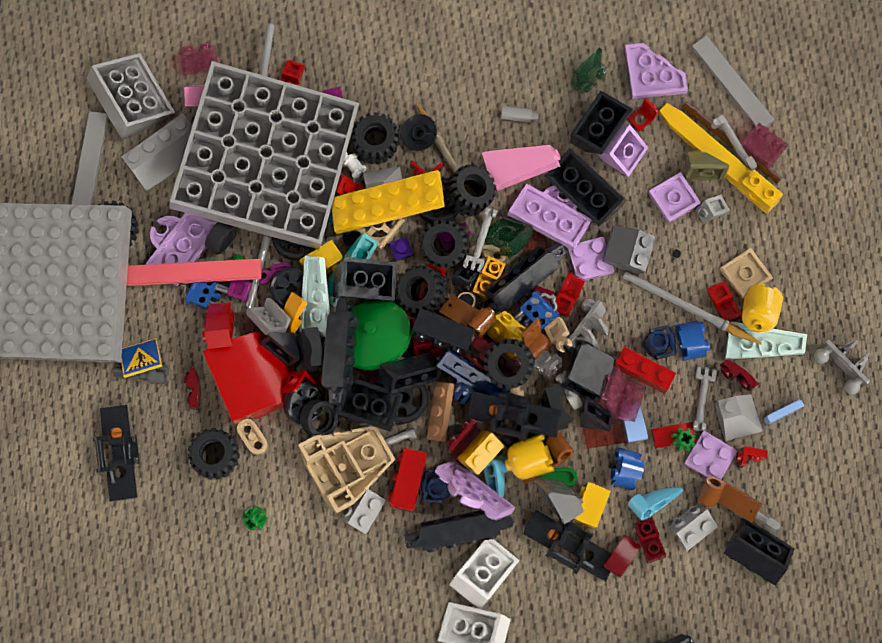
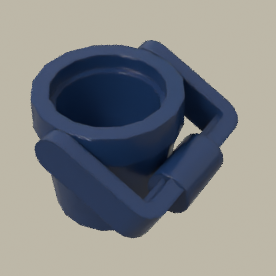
[643,325,677,360]
[420,470,451,503]

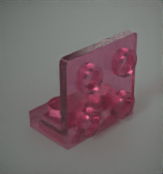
[602,367,646,422]

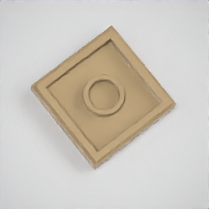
[719,248,773,300]

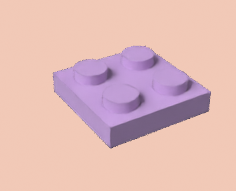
[648,172,701,224]
[567,236,614,280]
[684,431,737,479]

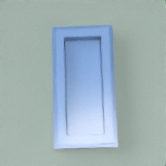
[763,399,804,426]

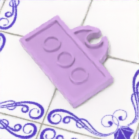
[508,184,592,251]
[146,213,217,286]
[435,461,516,520]

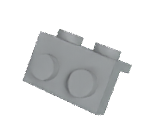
[246,298,291,336]
[341,489,386,534]
[668,504,718,551]

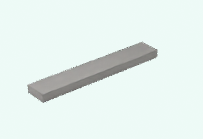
[691,36,774,132]
[72,111,109,205]

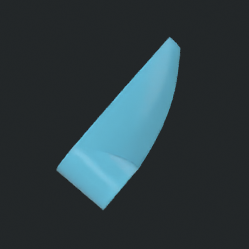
[484,456,508,498]
[628,488,683,520]

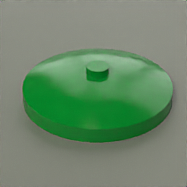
[353,301,412,370]

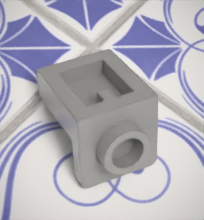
[695,195,730,224]

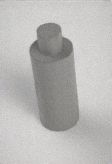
[501,106,539,123]

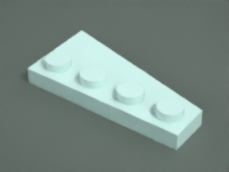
[299,255,330,337]
[725,321,807,360]

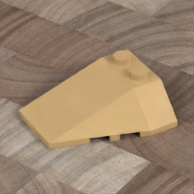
[298,426,395,514]

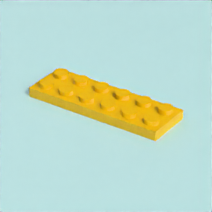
[332,170,445,234]

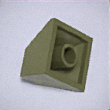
[685,150,729,180]

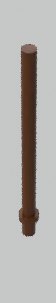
[682,102,782,184]

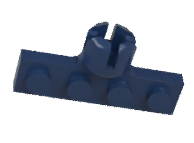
[436,348,510,404]

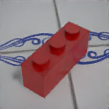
[202,302,235,349]
[613,346,676,394]
[388,448,427,513]

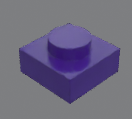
[389,237,414,262]

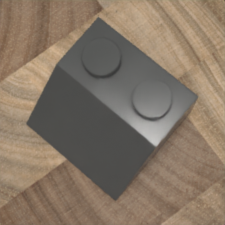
[603,226,655,275]
[533,477,584,524]

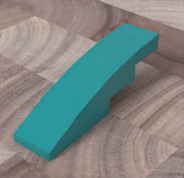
[327,233,379,308]

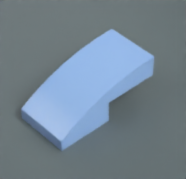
[620,402,648,443]

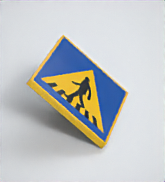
[121,338,162,378]

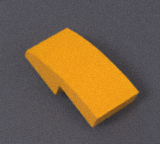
[471,256,505,299]
[283,292,308,334]

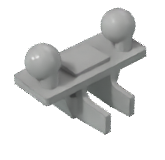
[563,298,609,355]
[814,340,871,395]

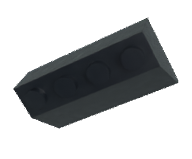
[544,148,627,227]

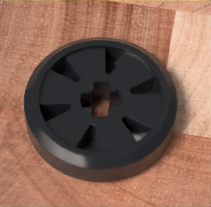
[270,267,304,308]
[283,381,324,424]

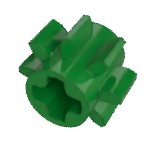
[671,428,696,452]
[242,506,268,531]

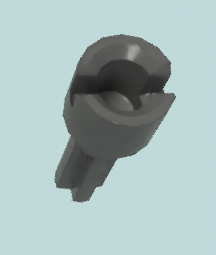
[113,365,169,384]

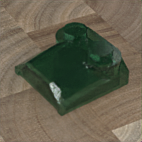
[570,47,607,93]
[485,215,533,257]

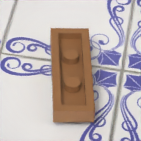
[427,382,454,442]

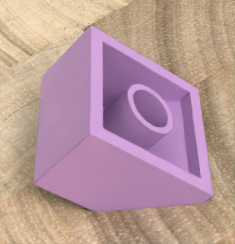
[597,123,648,177]

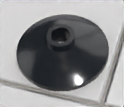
[401,114,437,151]

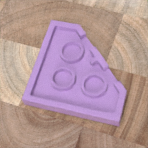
[624,43,688,99]

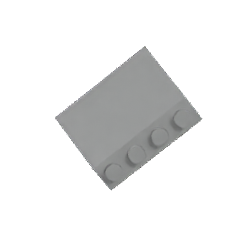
[86,53,175,139]

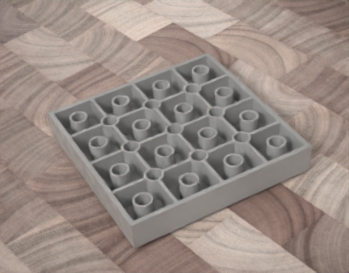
[170,61,359,250]
[0,203,132,363]

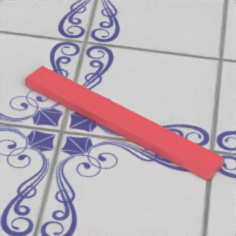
[127,259,262,286]

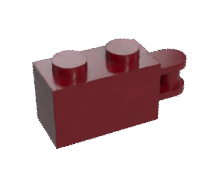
[472,337,521,375]

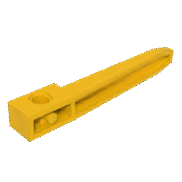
[659,103,783,214]

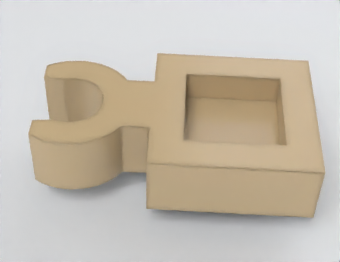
[544,317,573,353]

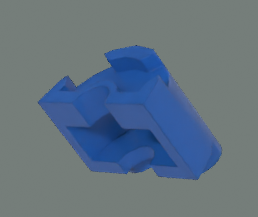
[674,320,710,361]
[610,447,644,490]

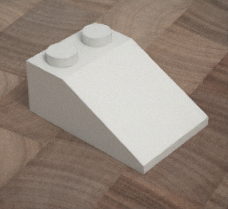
[449,539,520,609]
[438,602,511,643]

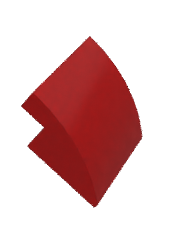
[202,331,295,424]

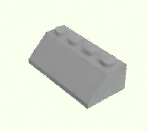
[121,114,192,191]

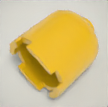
[741,283,783,333]
[505,434,554,480]

